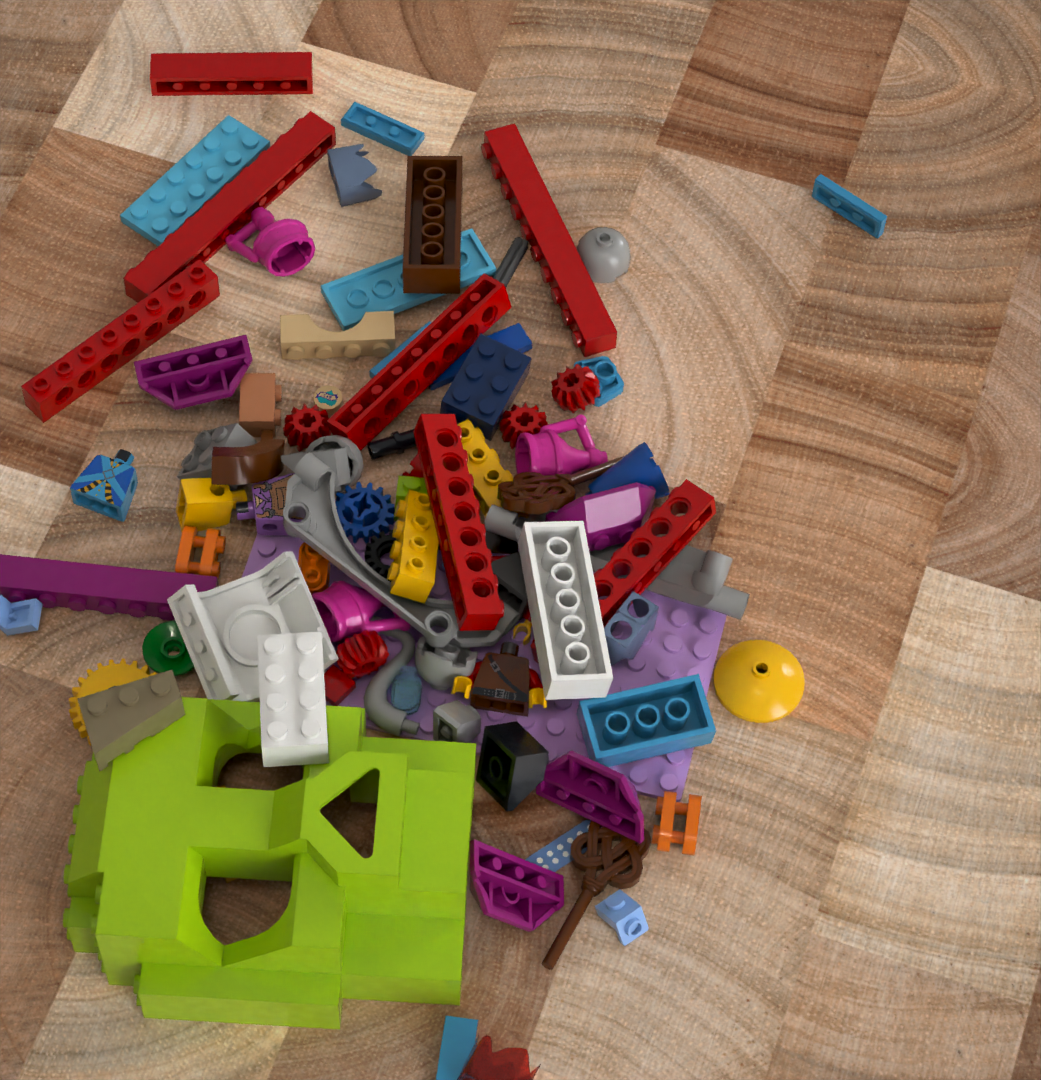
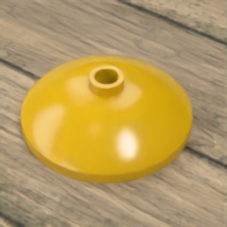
[713,639,805,723]

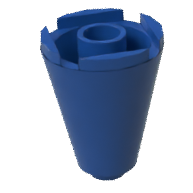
[585,442,670,500]

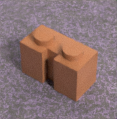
[239,373,282,437]

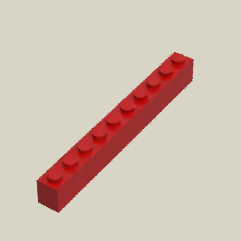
[123,111,336,303]
[481,123,617,357]

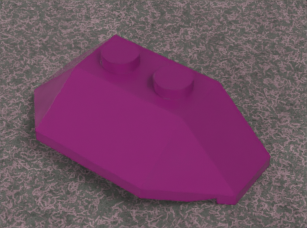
[134,335,253,410]
[545,482,656,552]
[536,750,644,844]
[469,839,564,932]

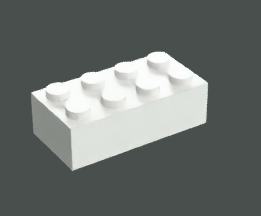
[257,631,329,767]

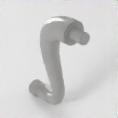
[363,616,420,736]

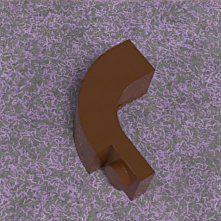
[211,429,285,485]

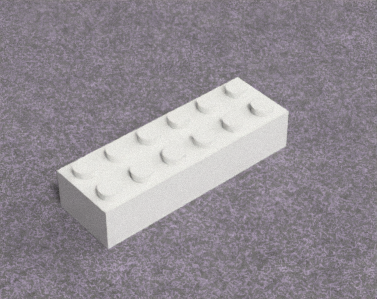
[518,521,613,700]

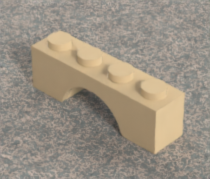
[280,311,395,360]

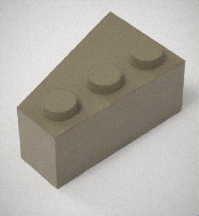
[77,670,185,772]

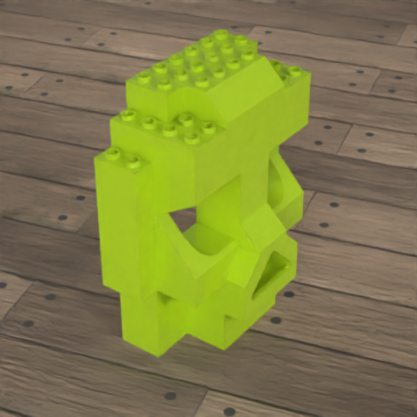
[63,697,476,1030]

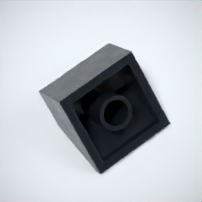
[476,721,549,812]

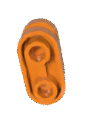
[175,525,226,579]
[298,542,330,594]
[651,791,702,856]

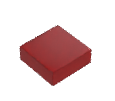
[324,665,356,706]

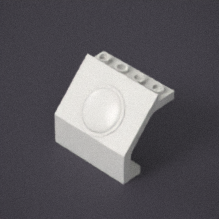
[167,551,339,702]

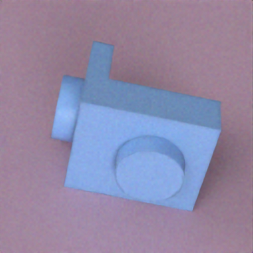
[0,595,43,636]
[595,889,649,946]

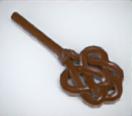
[497,456,624,514]
[542,820,651,970]

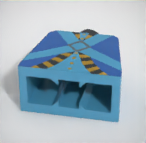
[70,449,138,522]

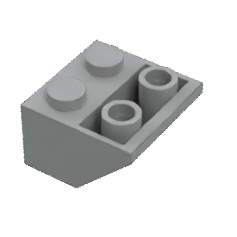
[177,423,258,491]

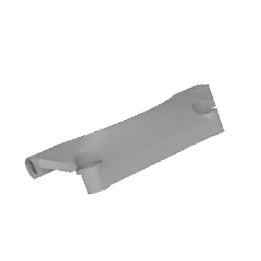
[283,452,520,648]
[484,505,750,620]

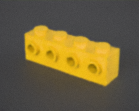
[457,419,528,518]
[387,489,439,604]

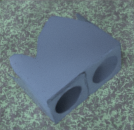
[327,144,382,207]
[604,591,659,666]

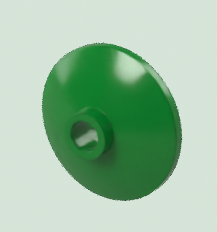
[142,621,195,676]

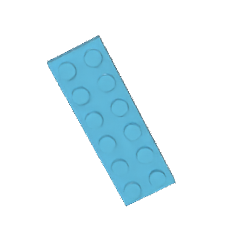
[120,115,270,246]
[321,228,496,331]

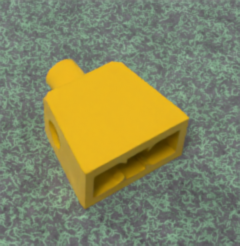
[176,478,247,532]

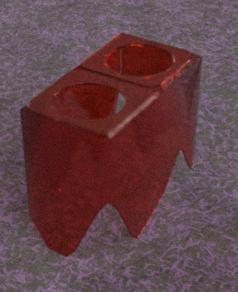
[457,1034,541,1080]

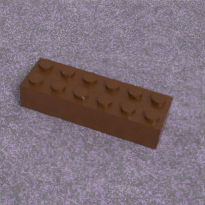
[403,156,463,294]

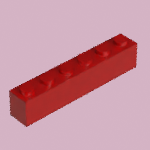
[150,52,313,96]

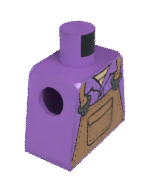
[236,473,303,536]

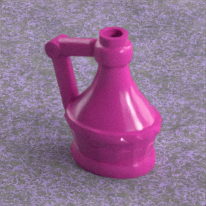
[225,207,315,277]
[515,414,608,476]
[311,581,411,642]

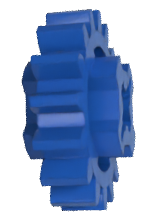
[335,482,395,544]

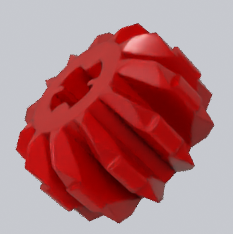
[551,364,600,414]
[500,402,549,449]
[283,403,331,452]
[336,630,389,679]

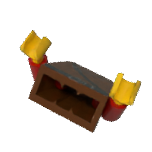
[451,642,547,717]

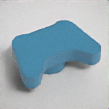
[574,356,624,407]

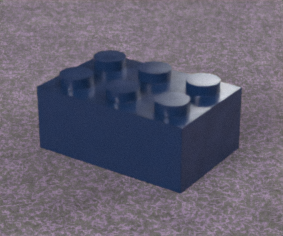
[440,333,532,441]

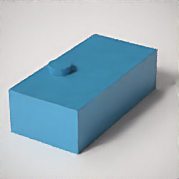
[576,674,716,767]

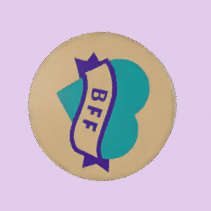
[314,385,343,415]

